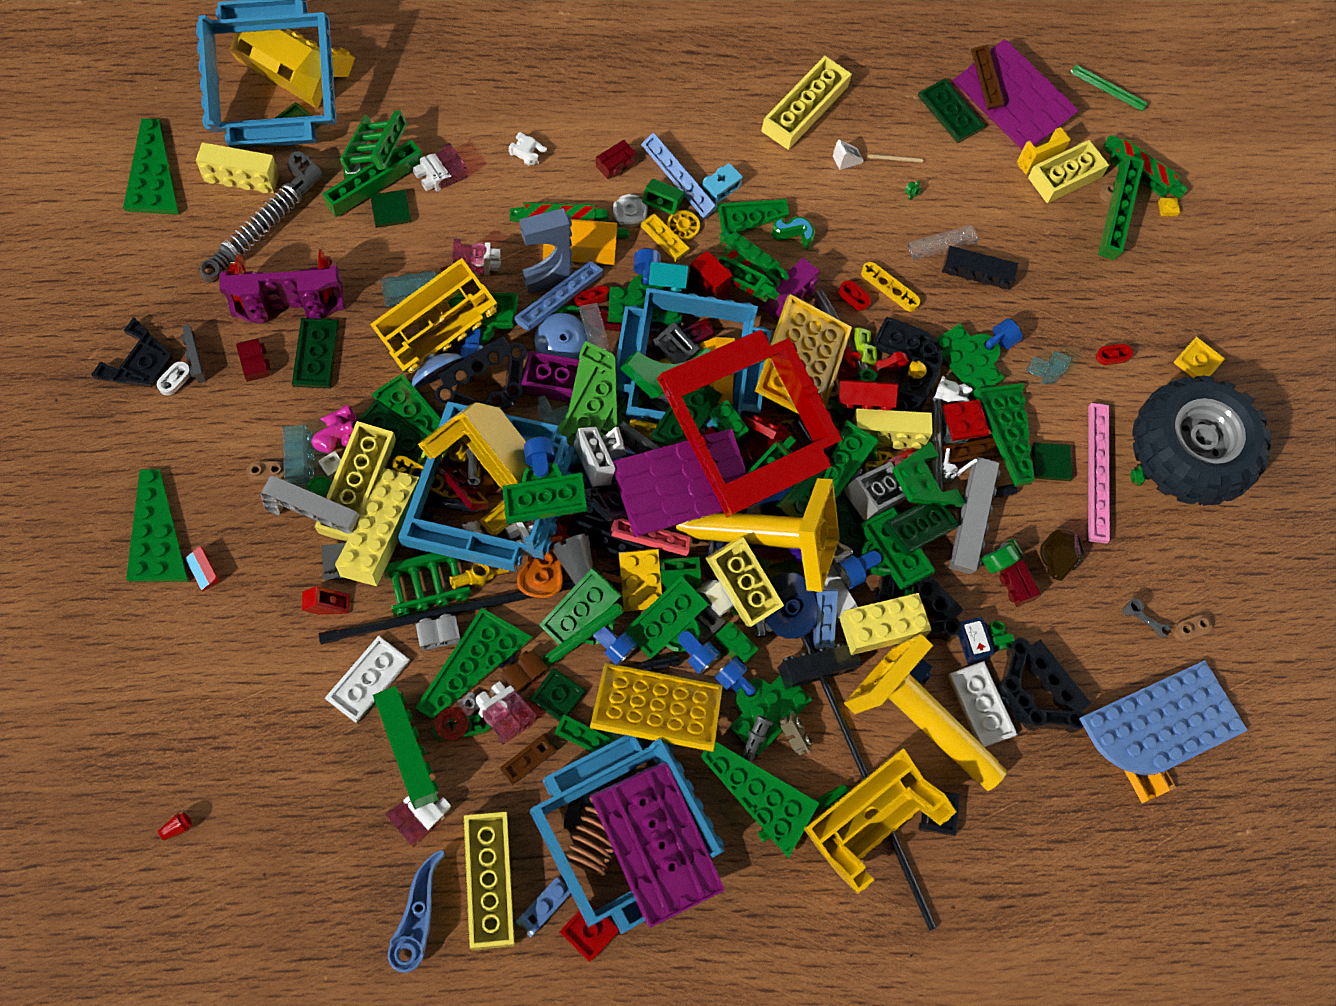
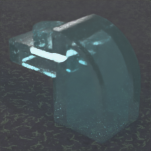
[1026,351,1072,384]
[536,395,569,426]

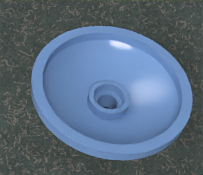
[534,313,590,360]
[412,353,463,388]

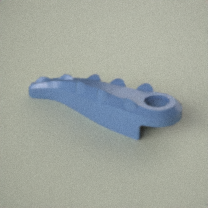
[388,850,445,973]

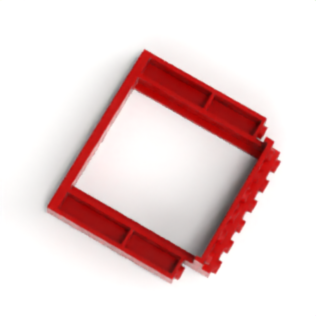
[657,329,842,518]

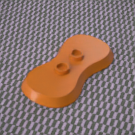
[517,524,571,598]

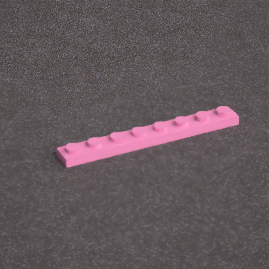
[1088,403,1110,544]

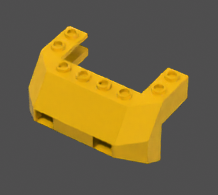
[229,29,355,109]
[370,258,498,374]
[418,402,530,536]
[804,748,956,893]

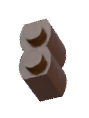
[501,650,548,696]

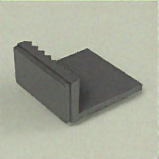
[321,543,346,580]

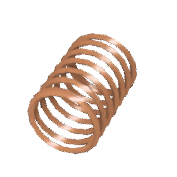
[565,798,614,876]

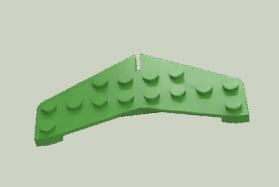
[552,341,618,471]

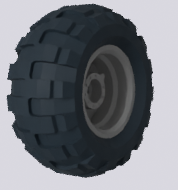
[1132,376,1271,506]

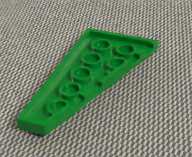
[123,118,179,215]
[974,383,1035,487]
[126,469,189,582]
[415,608,533,720]
[701,741,819,858]

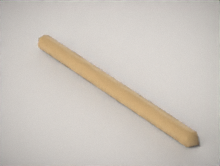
[868,154,924,163]

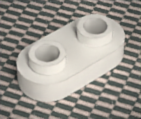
[157,362,191,395]

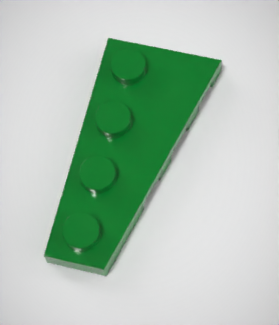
[717,199,789,234]
[371,373,441,436]
[824,420,878,501]

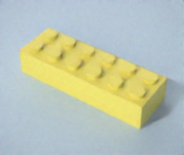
[762,56,852,150]
[315,421,396,542]
[335,468,420,586]
[464,812,515,950]

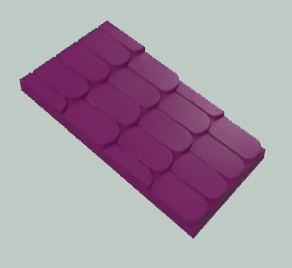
[952,39,1078,150]
[613,429,747,538]
[590,762,725,928]

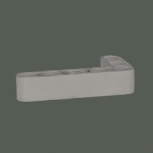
[260,476,360,534]

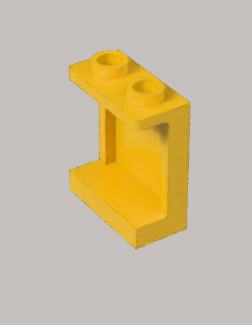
[1017,127,1070,175]

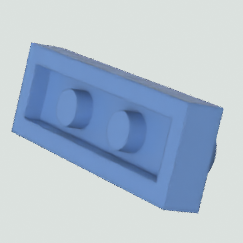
[813,589,838,649]

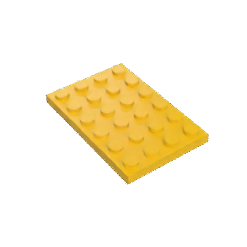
[755,294,852,414]
[590,663,723,752]

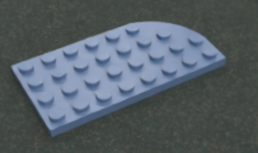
[1080,660,1248,775]

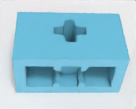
[702,163,743,204]

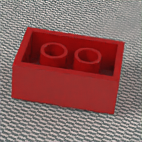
[687,251,732,300]
[839,379,899,411]

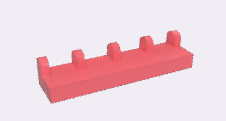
[611,518,690,556]

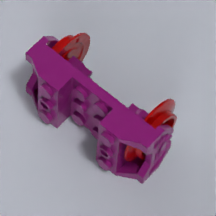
[220,249,344,324]

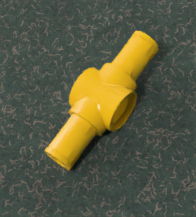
[450,563,509,589]

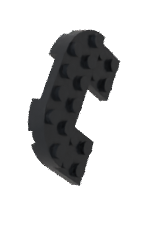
[841,316,942,412]

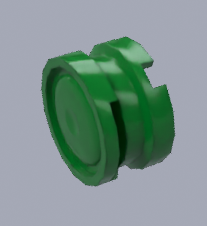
[306,476,332,498]

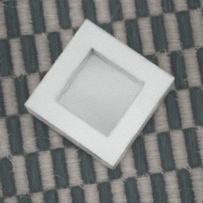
[318,451,341,478]

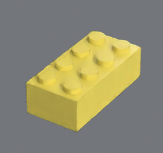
[1028,140,1109,204]
[196,143,279,194]
[851,409,932,450]
[706,537,784,627]
[839,593,931,655]

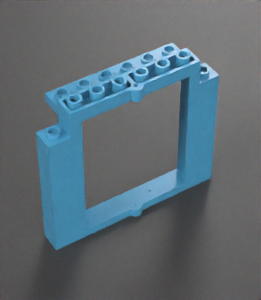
[398,402,579,572]

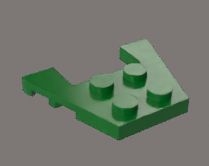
[892,442,965,507]

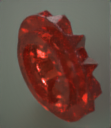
[435,708,468,741]

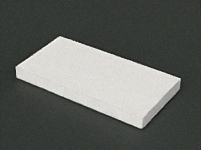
[325,636,410,724]
[947,661,1018,747]

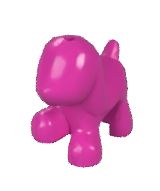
[311,404,357,454]

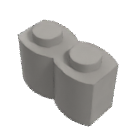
[416,614,460,651]

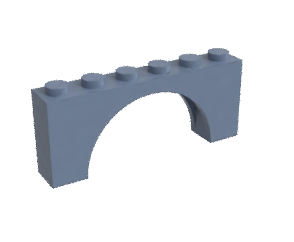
[519,208,572,294]

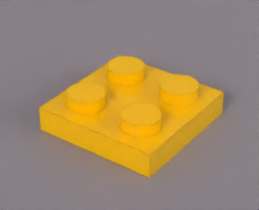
[1173,337,1225,378]

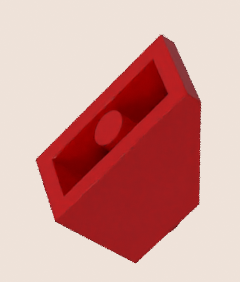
[301,586,350,615]

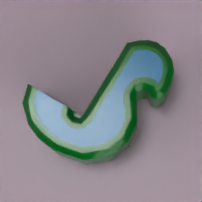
[771,216,815,250]
[981,538,1022,574]

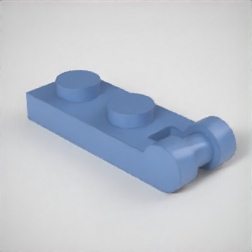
[515,877,571,937]

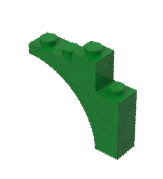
[620,347,710,399]

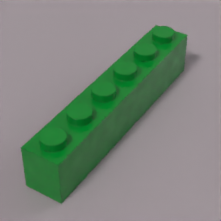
[322,140,422,218]
[1098,155,1144,260]
[373,686,440,810]

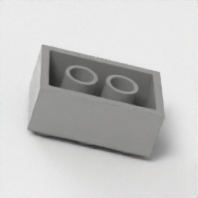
[843,462,907,521]

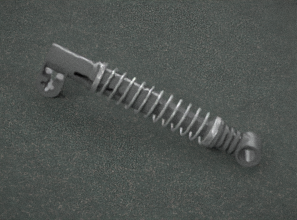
[200,151,324,283]

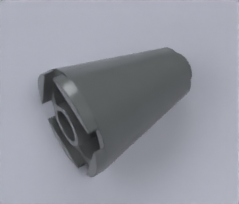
[551,532,593,585]

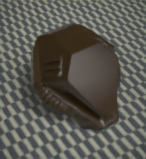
[1040,529,1085,581]

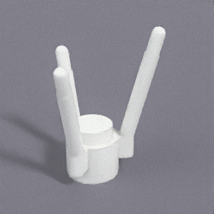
[943,448,978,482]

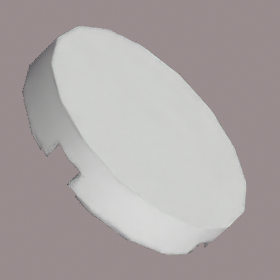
[613,194,648,227]

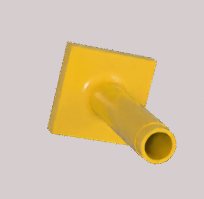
[676,478,840,592]
[844,634,1007,791]

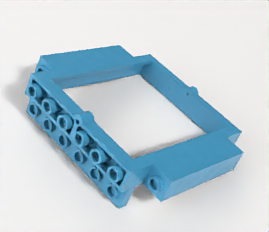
[196,0,336,149]
[616,287,772,432]
[530,735,724,934]

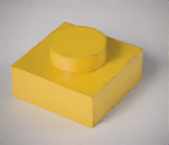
[1158,198,1180,216]

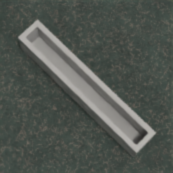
[949,457,1000,574]

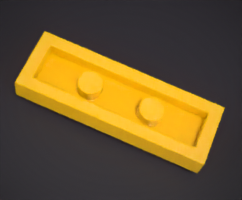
[641,214,690,262]

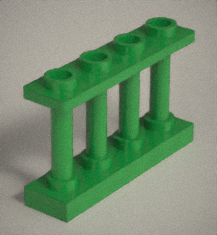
[340,110,408,173]
[384,553,472,616]

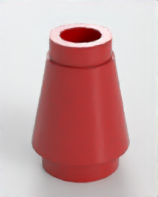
[158,812,192,841]

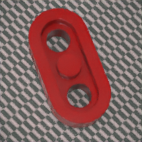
[839,280,871,311]
[575,285,610,309]
[1096,344,1133,365]
[872,352,909,377]

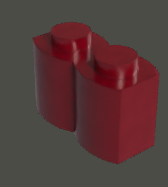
[236,338,271,382]

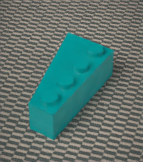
[649,262,688,292]

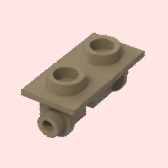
[779,711,813,755]

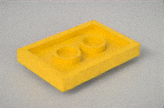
[618,548,662,612]

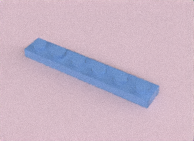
[641,132,718,219]
[515,261,603,331]

